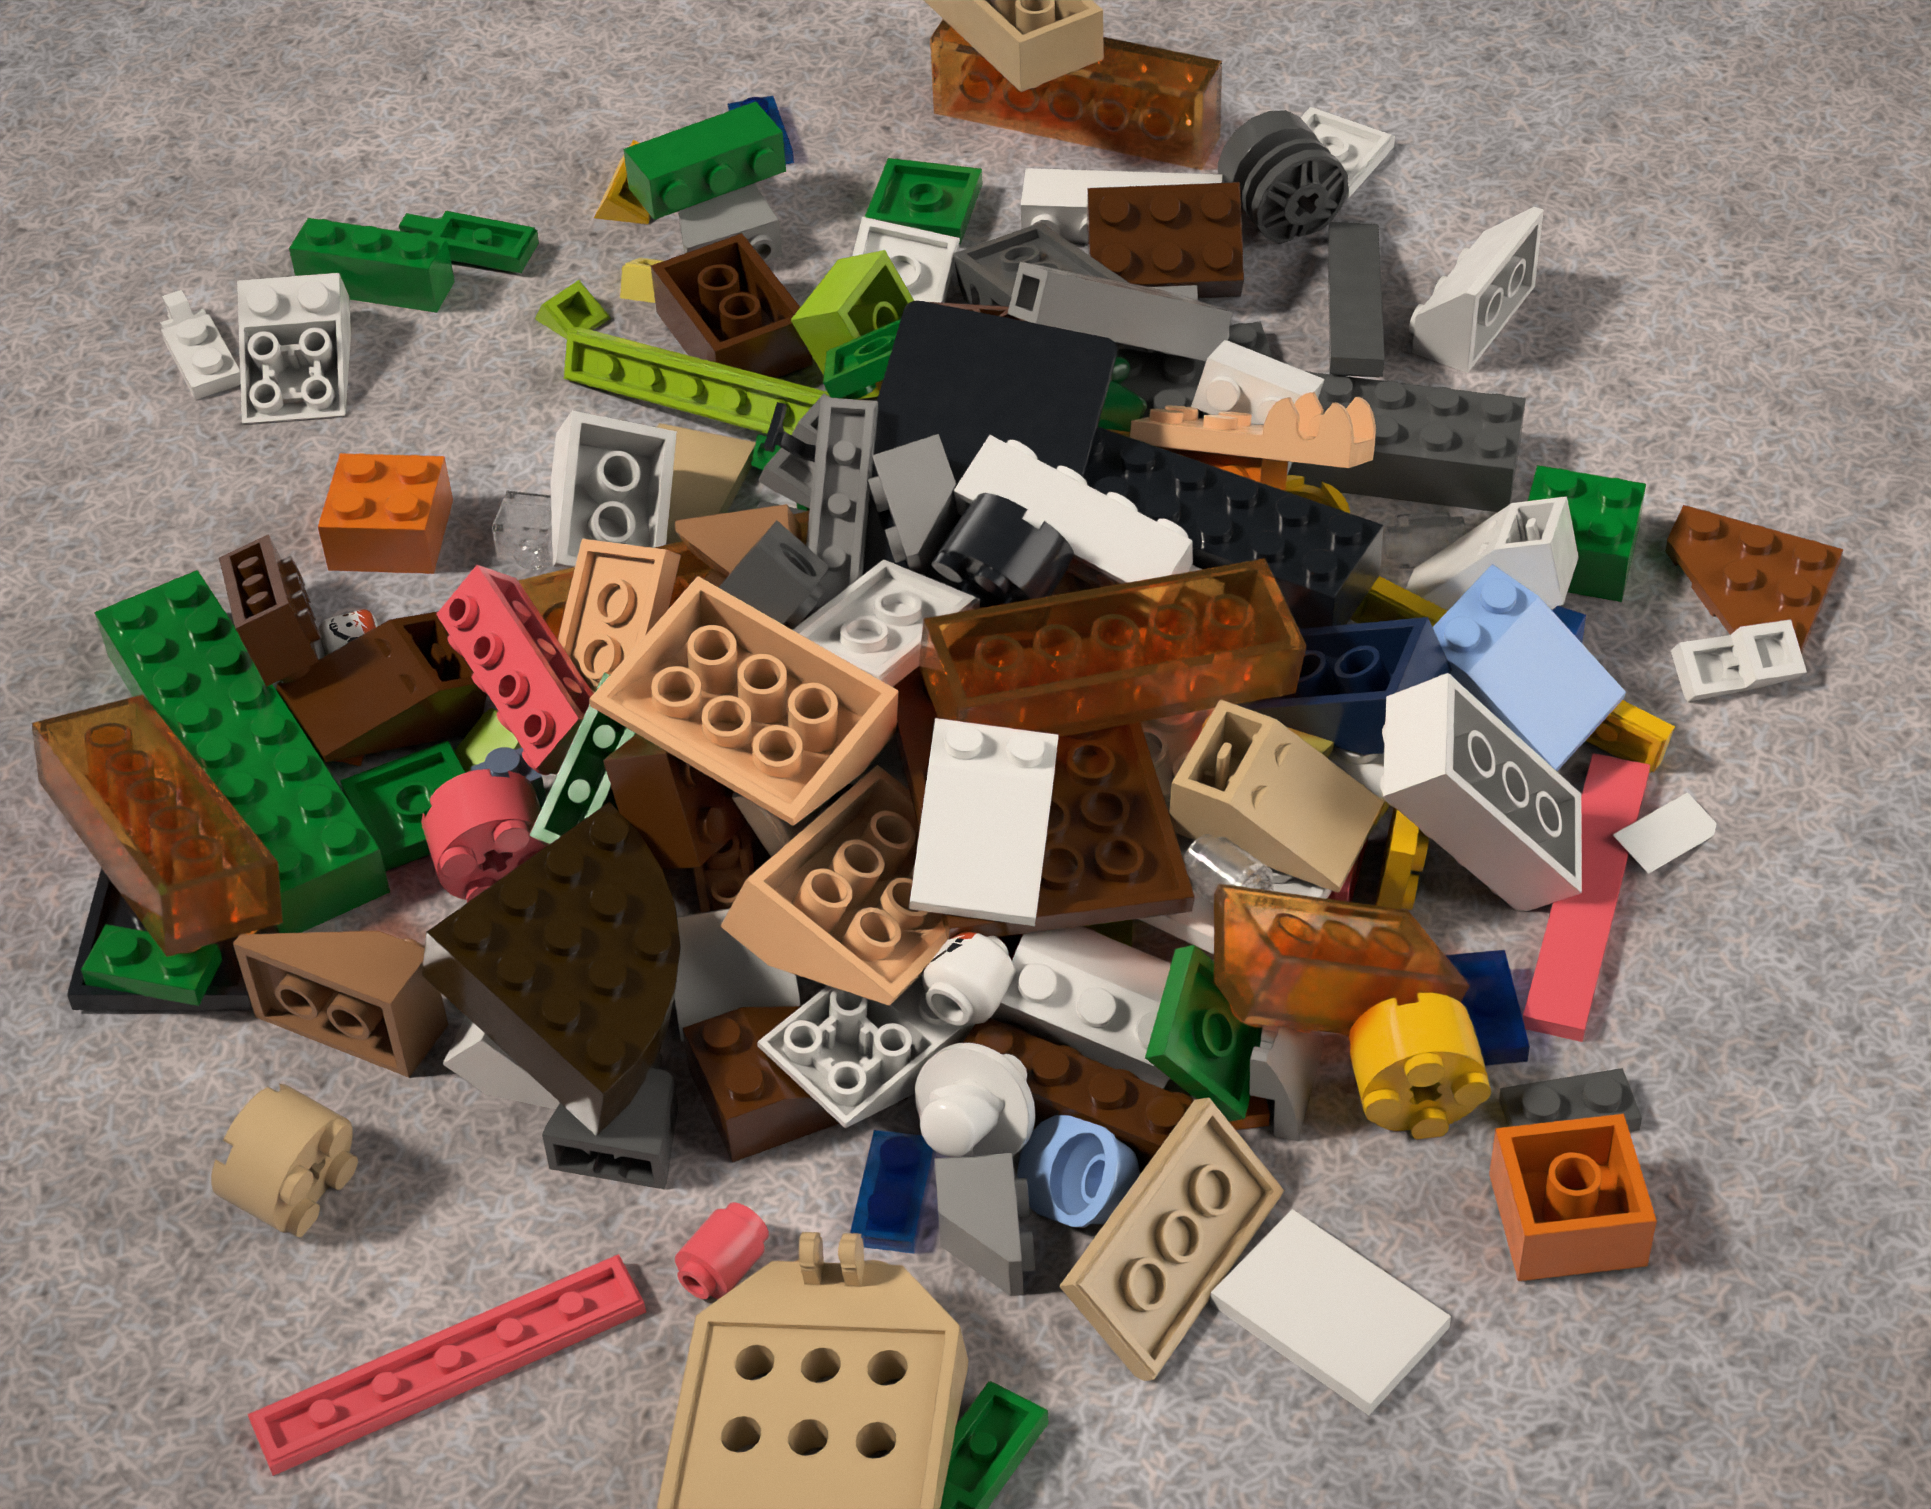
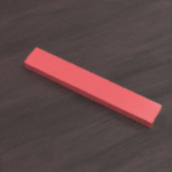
[1521,753,1650,1042]
[247,1254,646,1476]

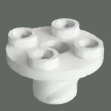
[915,1043,1035,1157]

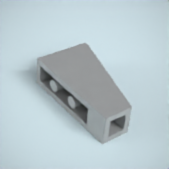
[678,184,782,263]
[1007,262,1233,361]

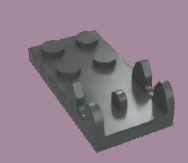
[953,222,1128,307]

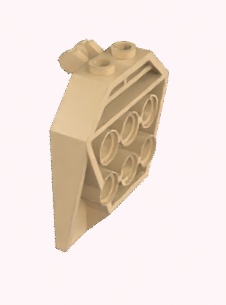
[657,1232,969,1509]

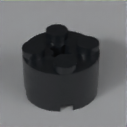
[932,493,1074,628]

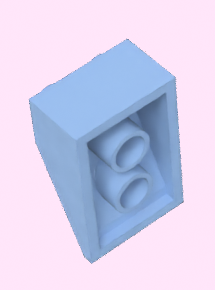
[1433,564,1626,771]

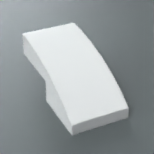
[1671,619,1807,702]

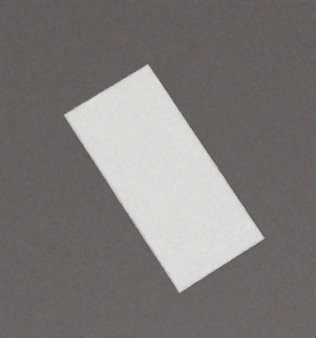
[1613,792,1717,874]

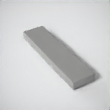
[806,397,878,617]

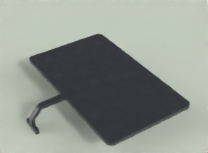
[764,300,1117,633]

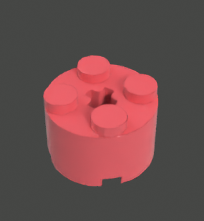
[421,769,546,903]

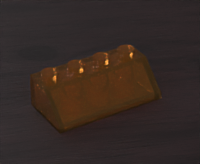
[1214,883,1470,1037]

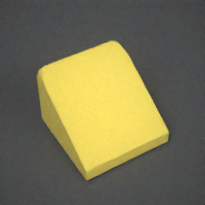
[620,257,663,303]

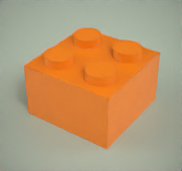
[318,453,453,574]
[1489,1114,1657,1281]

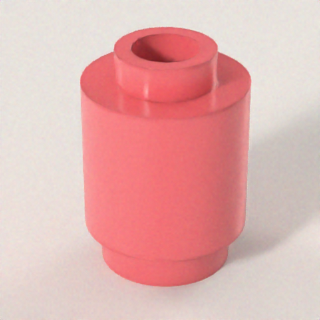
[675,1202,769,1300]

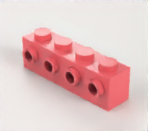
[436,565,594,775]

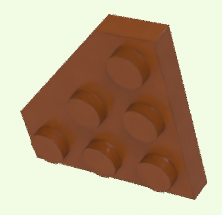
[1665,505,1843,654]

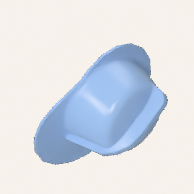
[1017,1115,1140,1227]

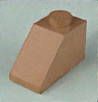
[675,504,802,576]

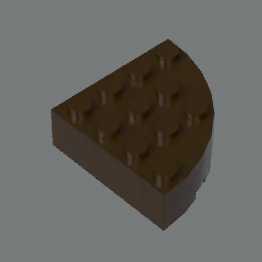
[422,802,681,1136]

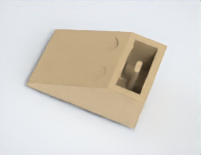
[1169,699,1384,893]

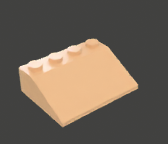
[589,576,899,826]
[720,765,947,1006]

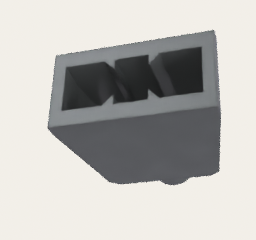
[542,1051,678,1189]

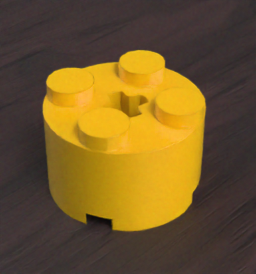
[1349,992,1491,1140]

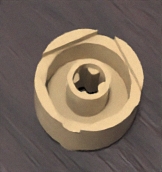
[211,1083,358,1237]

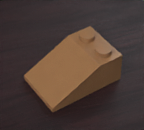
[233,931,449,1078]

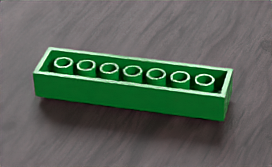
[94,570,390,933]

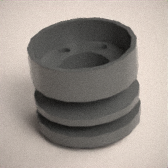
[1218,110,1348,244]

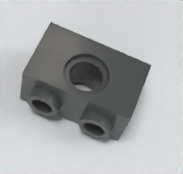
[718,520,829,629]

